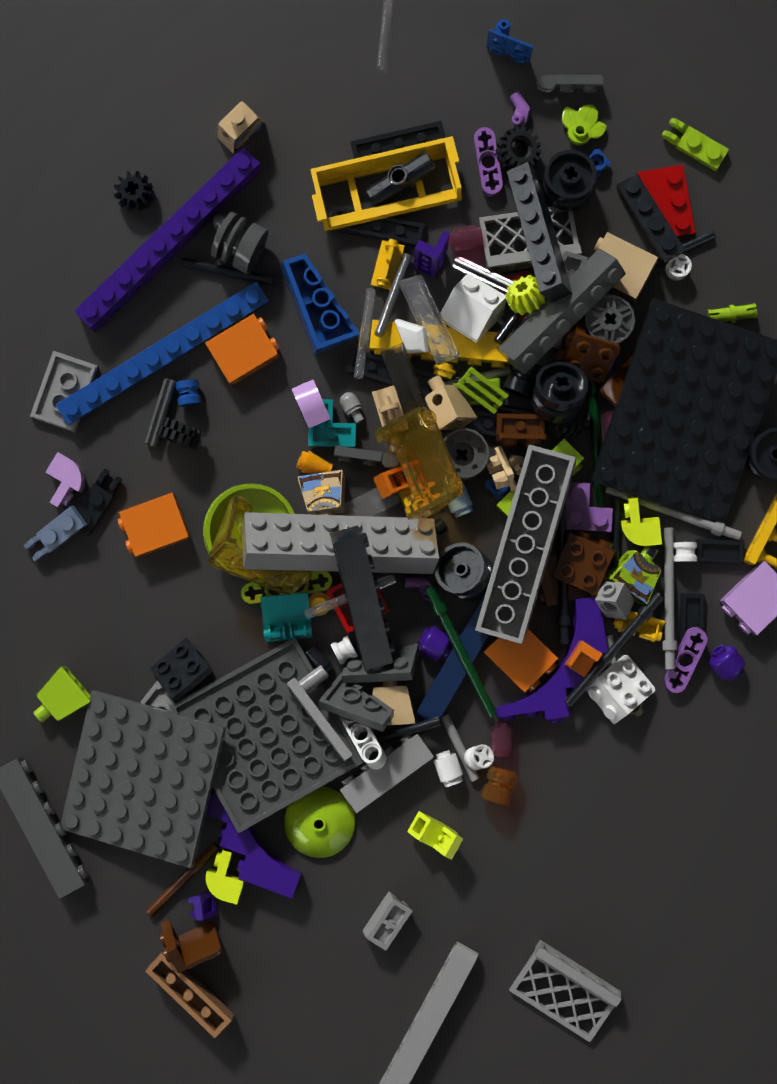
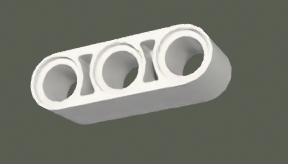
[339,716,387,769]

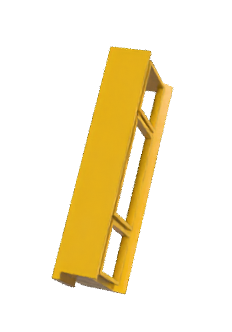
[310,136,462,232]

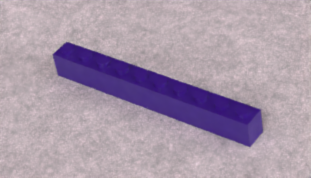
[74,146,262,332]

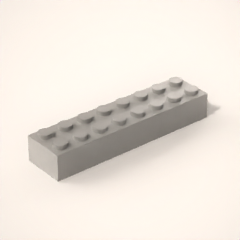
[475,444,577,644]
[241,512,439,574]

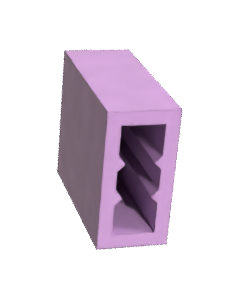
[720,561,777,635]

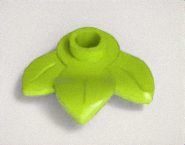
[562,104,607,146]

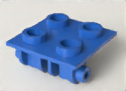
[486,19,534,63]

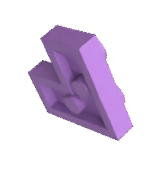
[565,483,613,532]

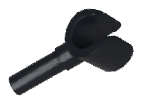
[415,511,448,534]

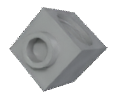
[595,581,635,619]

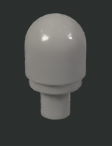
[340,392,364,424]

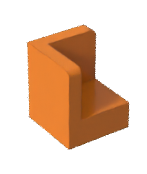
[564,640,602,677]

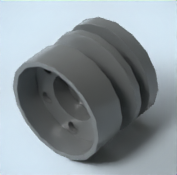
[211,212,269,274]
[582,295,635,346]
[435,428,489,482]

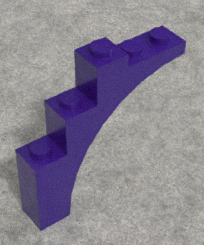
[495,596,608,723]
[206,789,302,898]

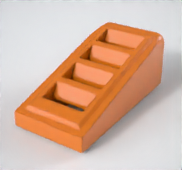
[374,460,427,499]

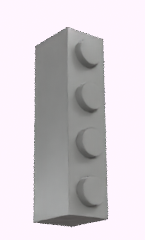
[340,733,434,813]

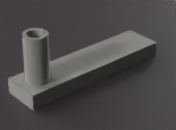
[287,665,352,762]

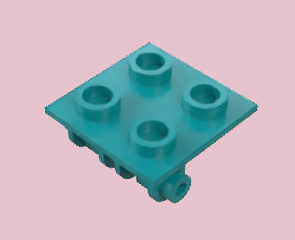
[260,592,312,642]

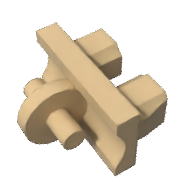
[372,385,407,433]
[487,446,525,492]

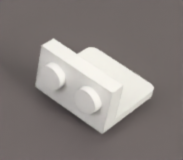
[586,655,655,724]

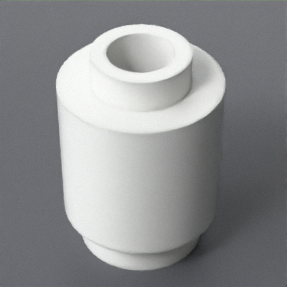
[433,750,463,787]

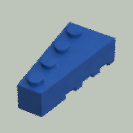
[281,253,361,355]

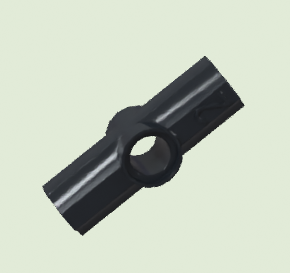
[366,151,437,207]

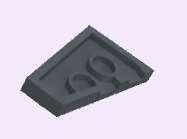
[341,644,420,683]
[319,672,394,732]

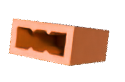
[205,314,280,386]
[117,492,191,557]
[483,629,558,692]

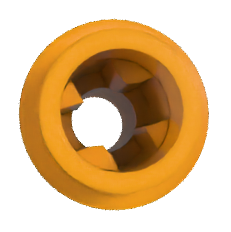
[296,451,333,474]

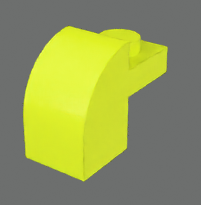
[621,496,662,546]
[407,811,463,860]
[206,848,245,905]

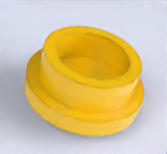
[433,361,456,380]
[309,592,331,616]

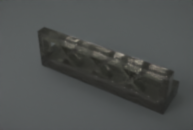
[380,343,439,440]

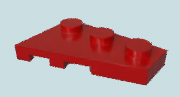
[636,164,696,238]

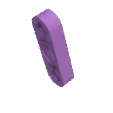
[474,127,503,197]
[664,627,708,693]

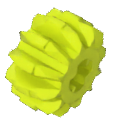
[505,275,546,316]

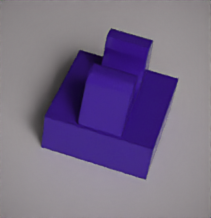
[188,891,218,921]

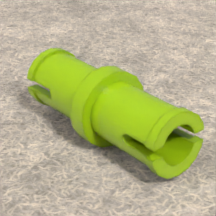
[707,303,757,324]

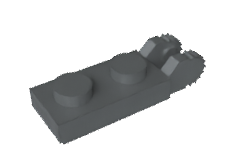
[536,75,603,93]
[334,446,400,469]

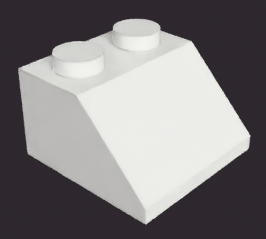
[438,273,506,343]

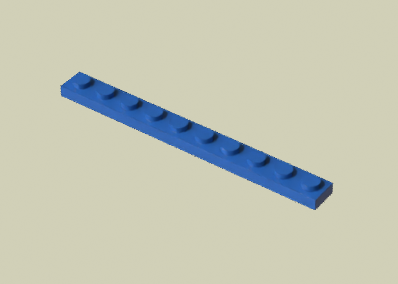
[55,281,269,425]

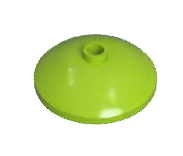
[284,786,355,858]

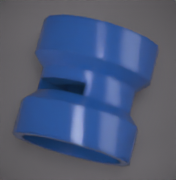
[175,379,202,407]

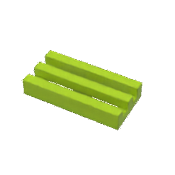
[457,367,509,414]

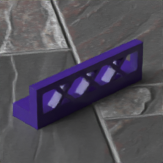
[414,230,450,279]

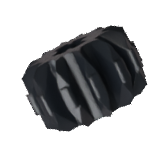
[113,171,154,211]

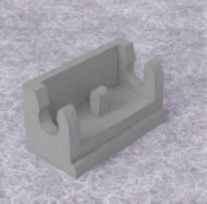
[362,891,413,951]

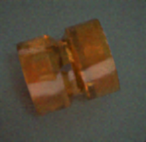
[480,765,519,806]

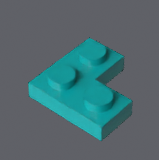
[308,399,356,448]

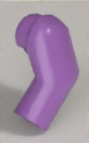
[510,91,530,127]
[405,576,436,601]

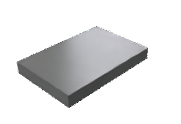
[30,351,99,433]

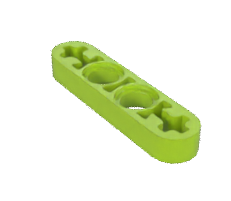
[241,571,332,604]

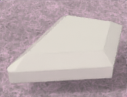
[395,319,429,353]

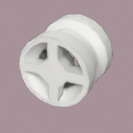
[665,254,692,281]
[673,542,697,562]
[331,636,358,665]
[464,744,494,770]

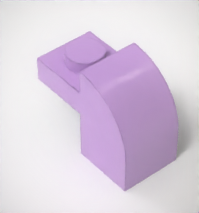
[292,380,330,428]
[45,452,86,509]

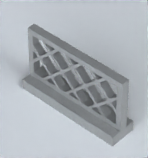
[479,207,582,274]
[509,940,622,1042]

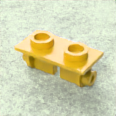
[371,239,405,290]
[613,610,666,642]

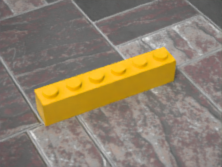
[369,320,512,368]

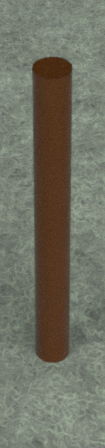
[146,843,219,917]

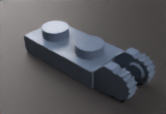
[24,505,87,562]

